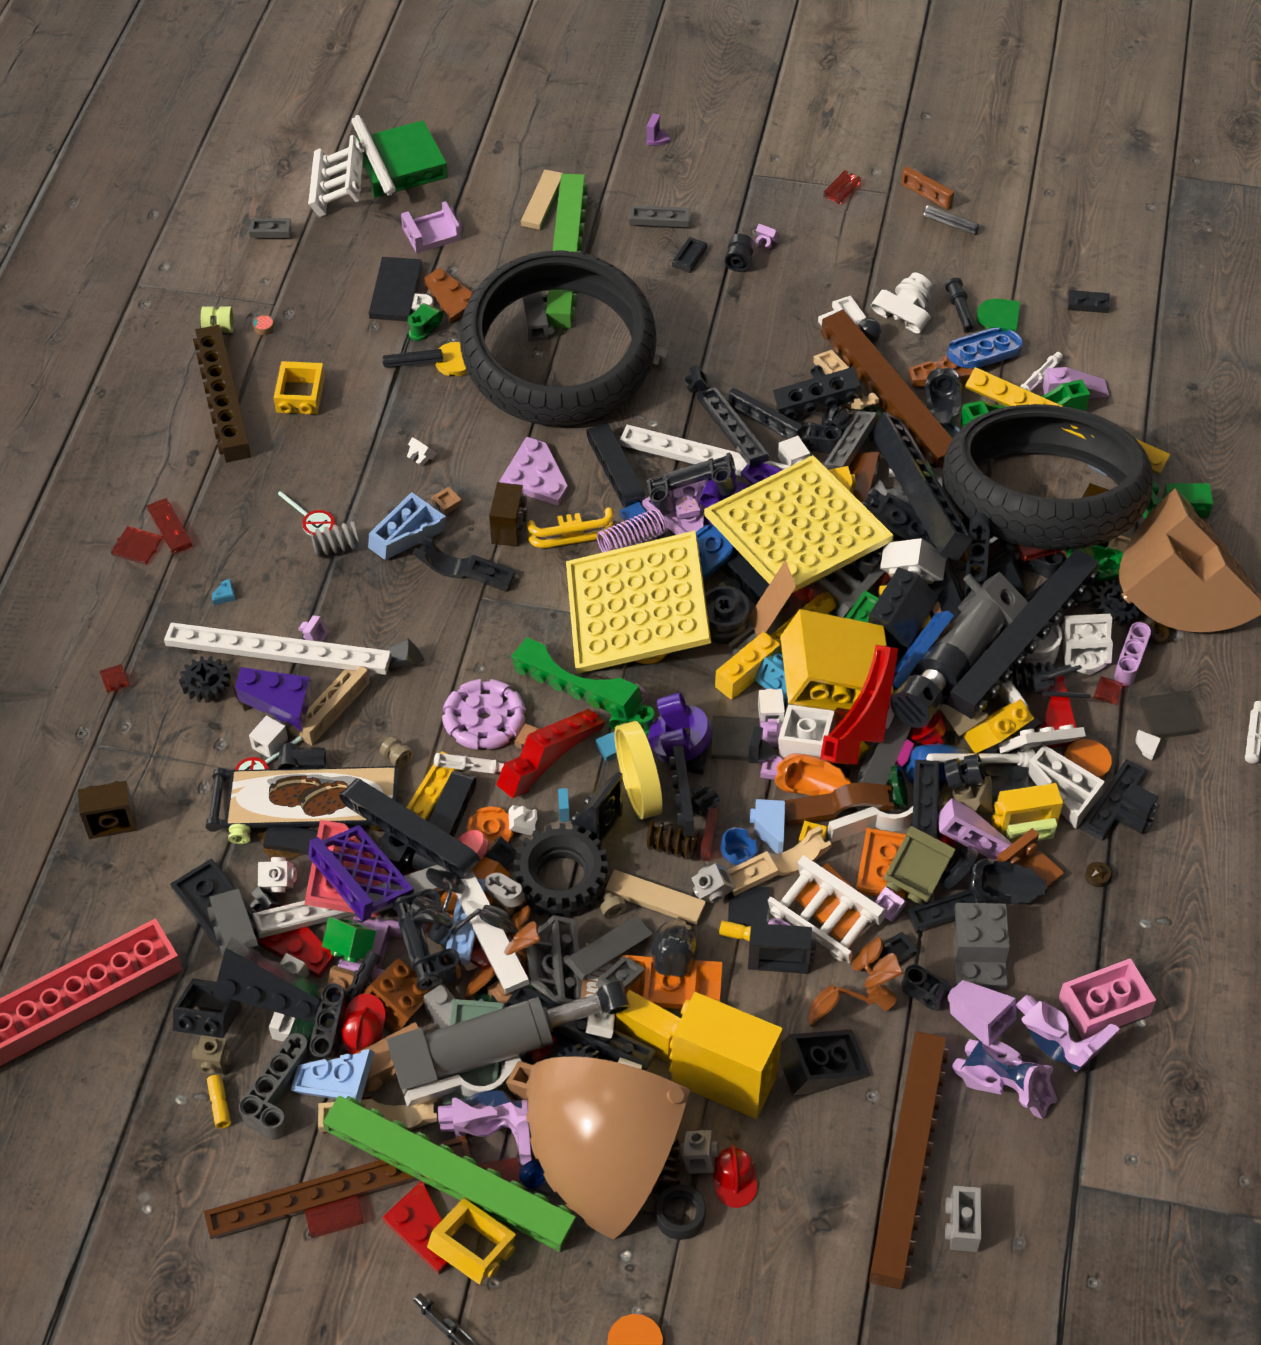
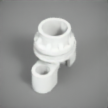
[871,273,934,334]

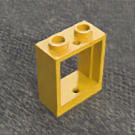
[274,361,325,414]
[962,699,1034,754]
[991,783,1063,837]
[427,1198,516,1285]

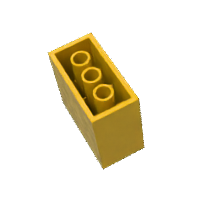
[780,609,894,714]
[669,992,783,1119]

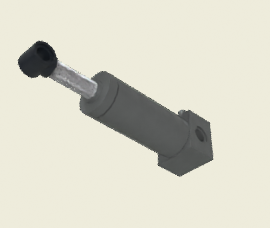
[386,981,630,1097]

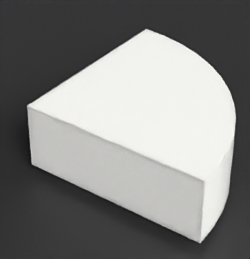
[1136,730,1161,760]

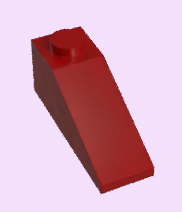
[1039,676,1076,748]

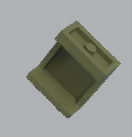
[883,826,955,904]

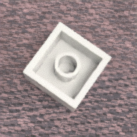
[880,539,946,584]
[778,705,835,761]

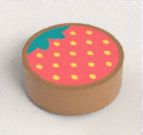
[253,315,274,335]

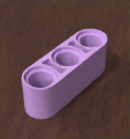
[1114,622,1151,686]

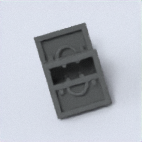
[953,903,1009,990]

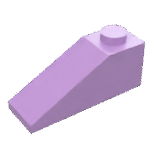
[1042,367,1109,399]
[937,798,1012,860]

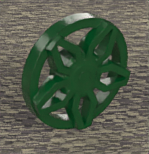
[888,764,908,810]

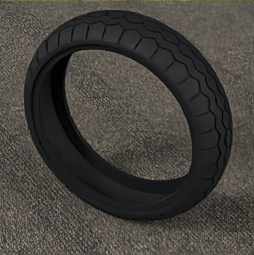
[460,250,657,426]
[943,404,1153,550]

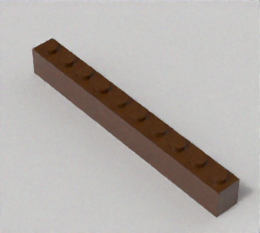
[821,309,952,468]
[868,1031,949,1290]

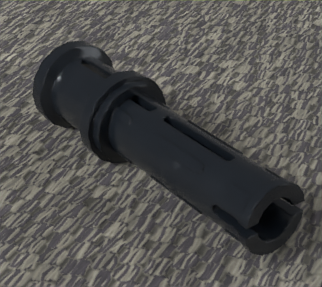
[945,278,976,333]

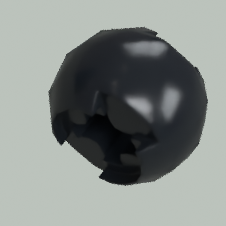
[859,317,882,343]

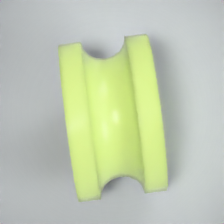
[228,824,251,844]

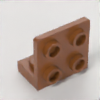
[997,828,1063,888]
[364,958,433,1033]

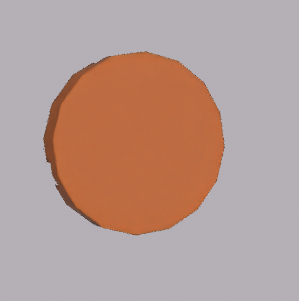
[1064,739,1112,780]
[466,806,515,849]
[607,1314,663,1345]

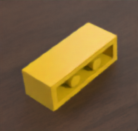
[715,632,780,700]

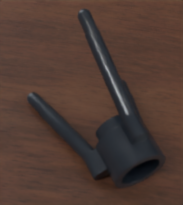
[1032,664,1091,698]

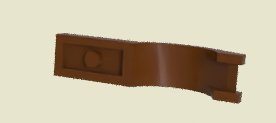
[783,782,894,826]

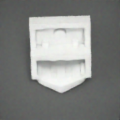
[1062,614,1113,676]

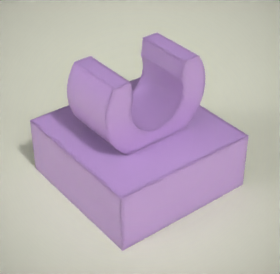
[756,224,780,250]
[298,616,329,642]
[760,719,783,748]
[874,887,907,922]

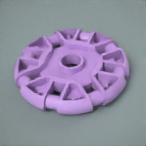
[442,679,526,750]

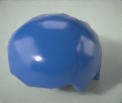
[721,827,757,866]

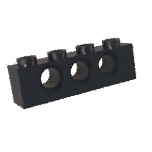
[773,367,863,420]

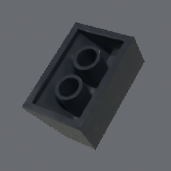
[868,567,939,648]

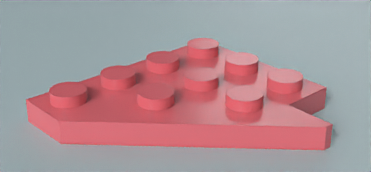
[304,820,389,917]

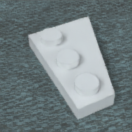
[998,724,1086,753]

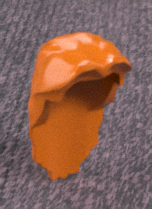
[775,753,851,796]

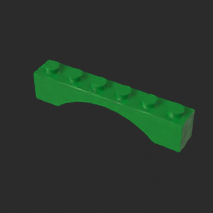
[960,379,1090,427]
[511,637,643,720]

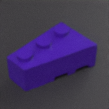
[235,667,313,731]

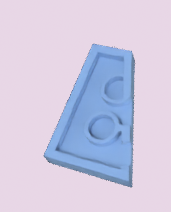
[291,1049,375,1102]

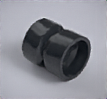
[724,233,755,272]
[944,753,985,791]

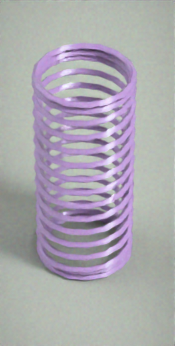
[597,508,667,553]

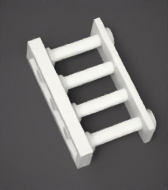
[308,134,365,217]
[768,855,885,964]

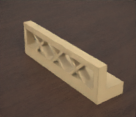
[289,665,370,746]

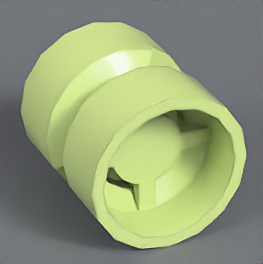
[201,306,234,333]

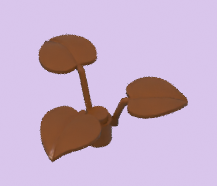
[465,905,541,1000]
[808,936,904,1027]

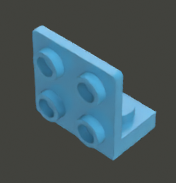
[754,651,791,705]

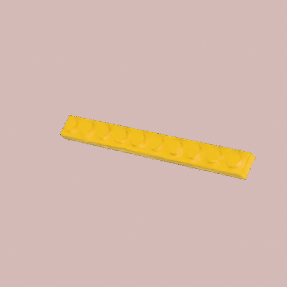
[965,367,1170,475]

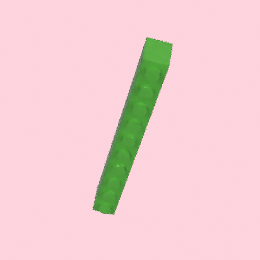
[546,174,588,329]
[323,1095,575,1252]

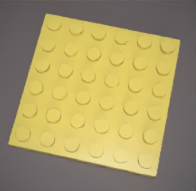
[704,455,893,593]
[566,531,711,674]

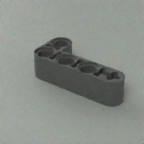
[239,1033,310,1140]

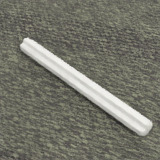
[352,115,396,195]

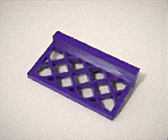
[308,825,414,922]

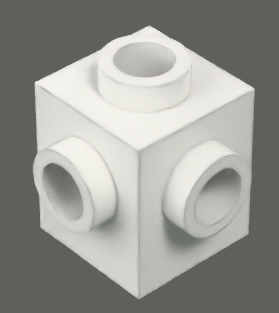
[258,857,297,893]

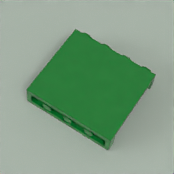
[357,120,448,198]

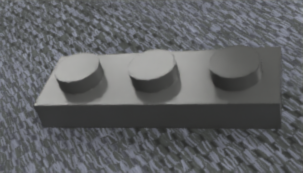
[629,205,690,227]

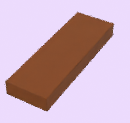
[901,166,954,210]

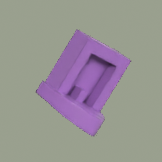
[646,113,670,146]

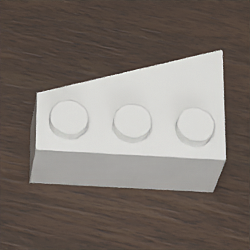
[1028,744,1105,830]

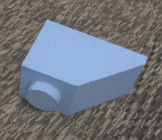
[750,799,785,853]

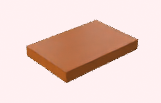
[856,828,906,899]
[795,863,860,943]

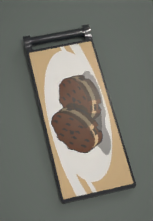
[205,766,398,832]

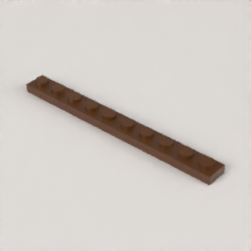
[204,1135,472,1239]

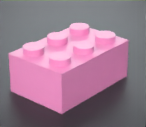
[1059,958,1156,1040]

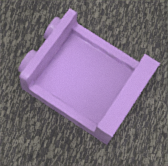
[401,201,463,254]

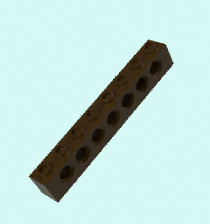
[193,324,251,463]

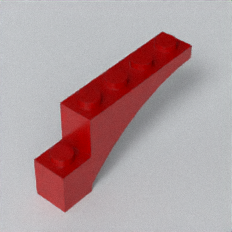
[820,645,898,764]
[496,708,605,799]

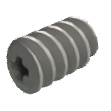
[310,521,359,557]

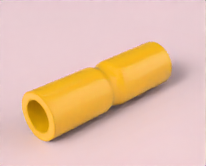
[719,920,751,941]
[207,1075,231,1129]

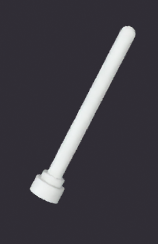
[926,749,1035,767]

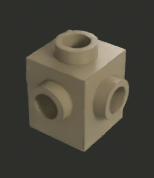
[192,1035,232,1076]

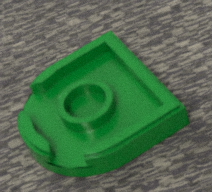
[977,298,1020,332]

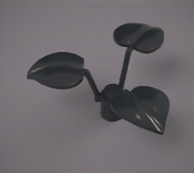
[410,868,518,945]

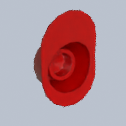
[908,712,946,745]
[342,994,385,1054]
[713,1145,757,1208]

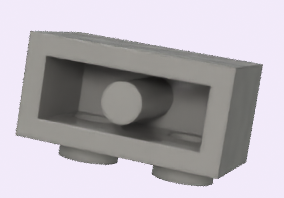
[945,1186,981,1252]

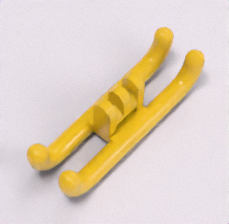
[527,507,614,548]

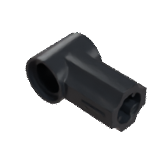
[278,743,326,769]

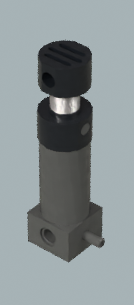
[890,572,1028,728]

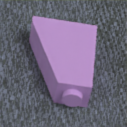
[948,980,1017,1046]

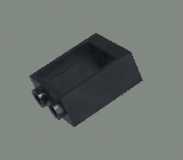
[748,923,816,974]
[173,978,241,1038]

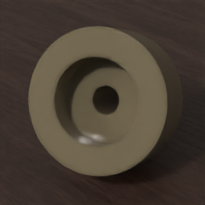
[600,893,627,919]

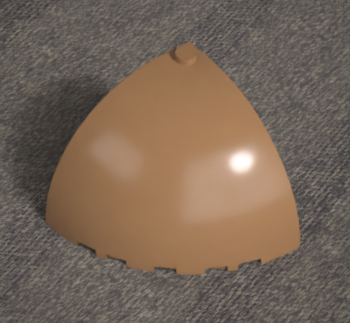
[1119,488,1261,632]
[526,1057,690,1239]

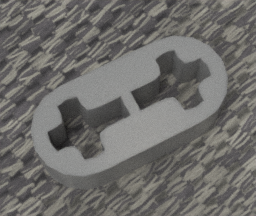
[484,873,525,907]

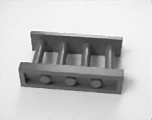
[816,550,885,618]

